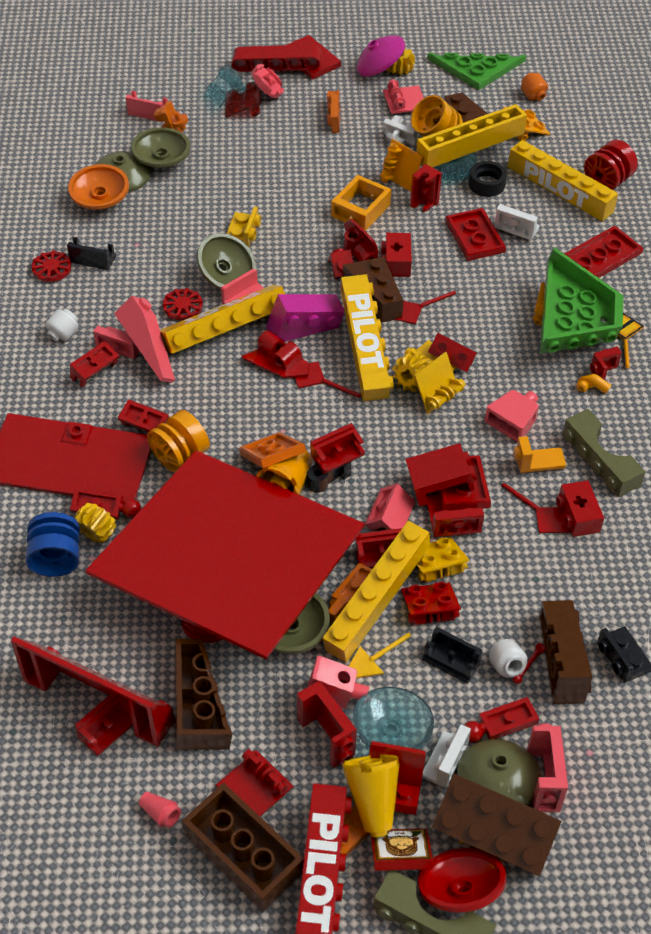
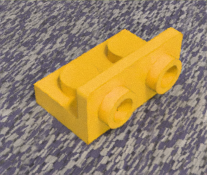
[227,206,261,247]

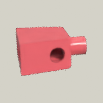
[485,390,539,442]
[307,655,369,709]

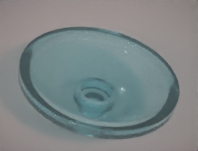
[353,687,434,750]

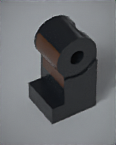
[307,462,351,493]

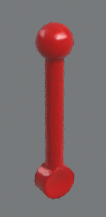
[512,643,545,684]

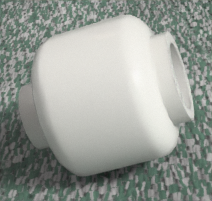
[45,309,78,342]
[489,639,527,678]

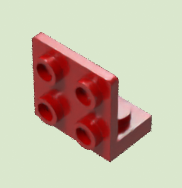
[427,495,484,537]
[369,741,426,815]

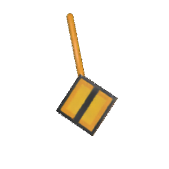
[618,313,644,369]

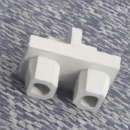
[383,115,418,147]

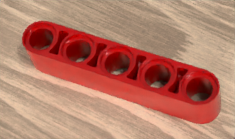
[231,44,322,72]

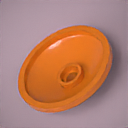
[68,164,129,210]

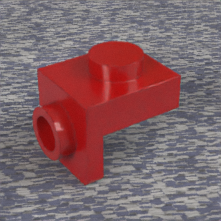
[328,248,353,279]
[590,346,622,380]

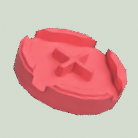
[252,64,284,98]

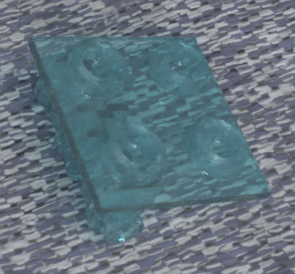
[205,63,246,108]

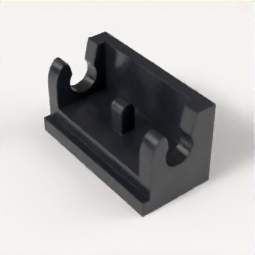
[67,237,116,270]
[422,626,482,684]

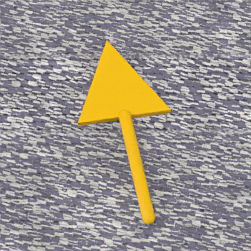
[349,633,411,678]

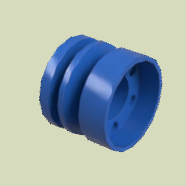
[25,512,80,577]

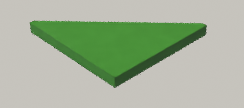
[427,52,526,90]

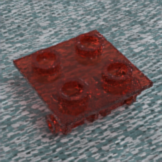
[225,82,261,118]

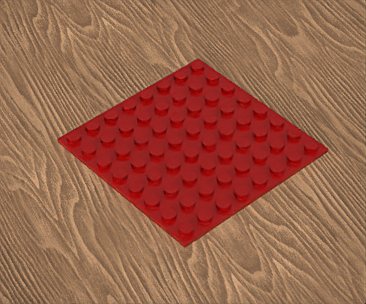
[85,450,365,660]

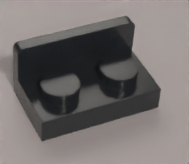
[597,626,651,683]

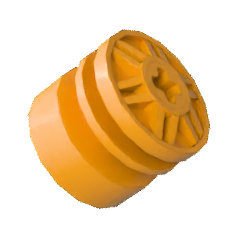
[411,95,463,137]
[147,410,210,472]

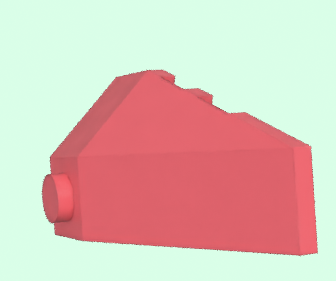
[114,296,175,383]

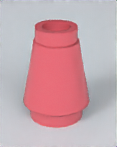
[139,791,181,828]

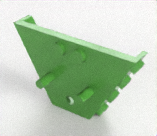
[539,247,624,354]

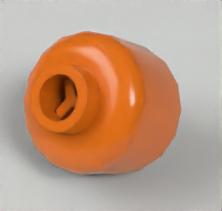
[521,72,549,101]

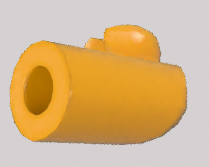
[576,374,612,394]

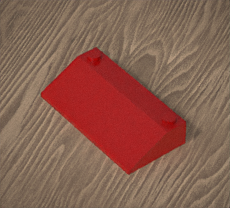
[11,636,175,747]

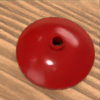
[418,848,506,913]

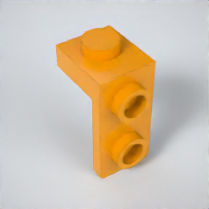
[513,436,566,473]

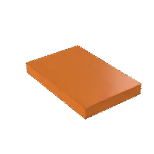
[239,432,307,468]

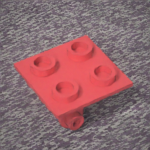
[383,79,424,114]

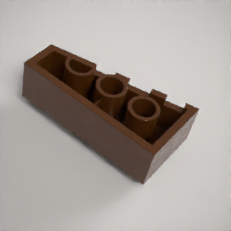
[539,600,593,704]
[174,639,233,750]

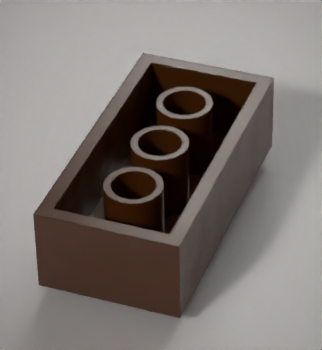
[432,774,562,876]
[182,783,304,912]

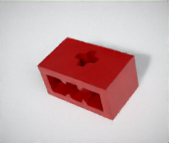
[381,232,412,277]
[556,480,604,537]

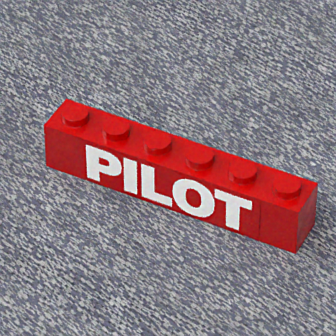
[296,783,352,934]

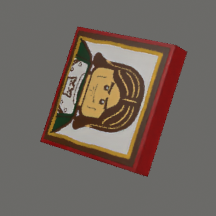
[371,828,433,871]

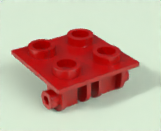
[401,582,461,625]
[216,749,294,817]

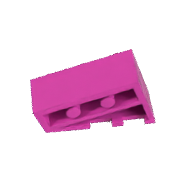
[266,294,345,342]

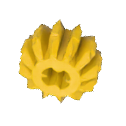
[387,47,415,76]
[392,353,427,392]
[74,503,116,543]

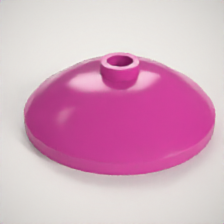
[356,35,406,77]

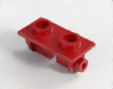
[428,333,477,372]

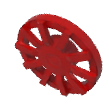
[31,250,72,282]
[162,288,203,320]

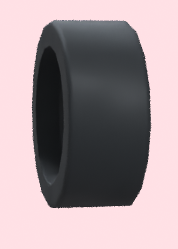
[469,161,507,197]

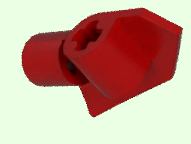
[343,219,378,262]
[241,330,310,378]

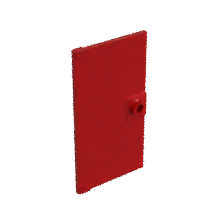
[0,413,151,503]

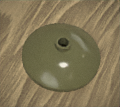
[131,127,190,168]
[94,151,151,193]
[196,233,256,290]
[273,593,330,654]
[457,739,541,805]

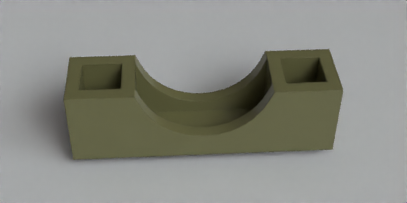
[563,409,646,497]
[373,870,496,934]

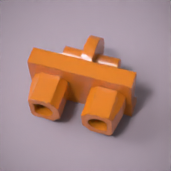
[154,101,189,132]

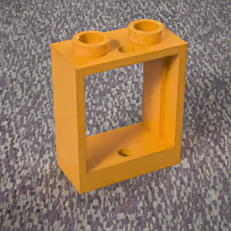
[331,175,392,231]

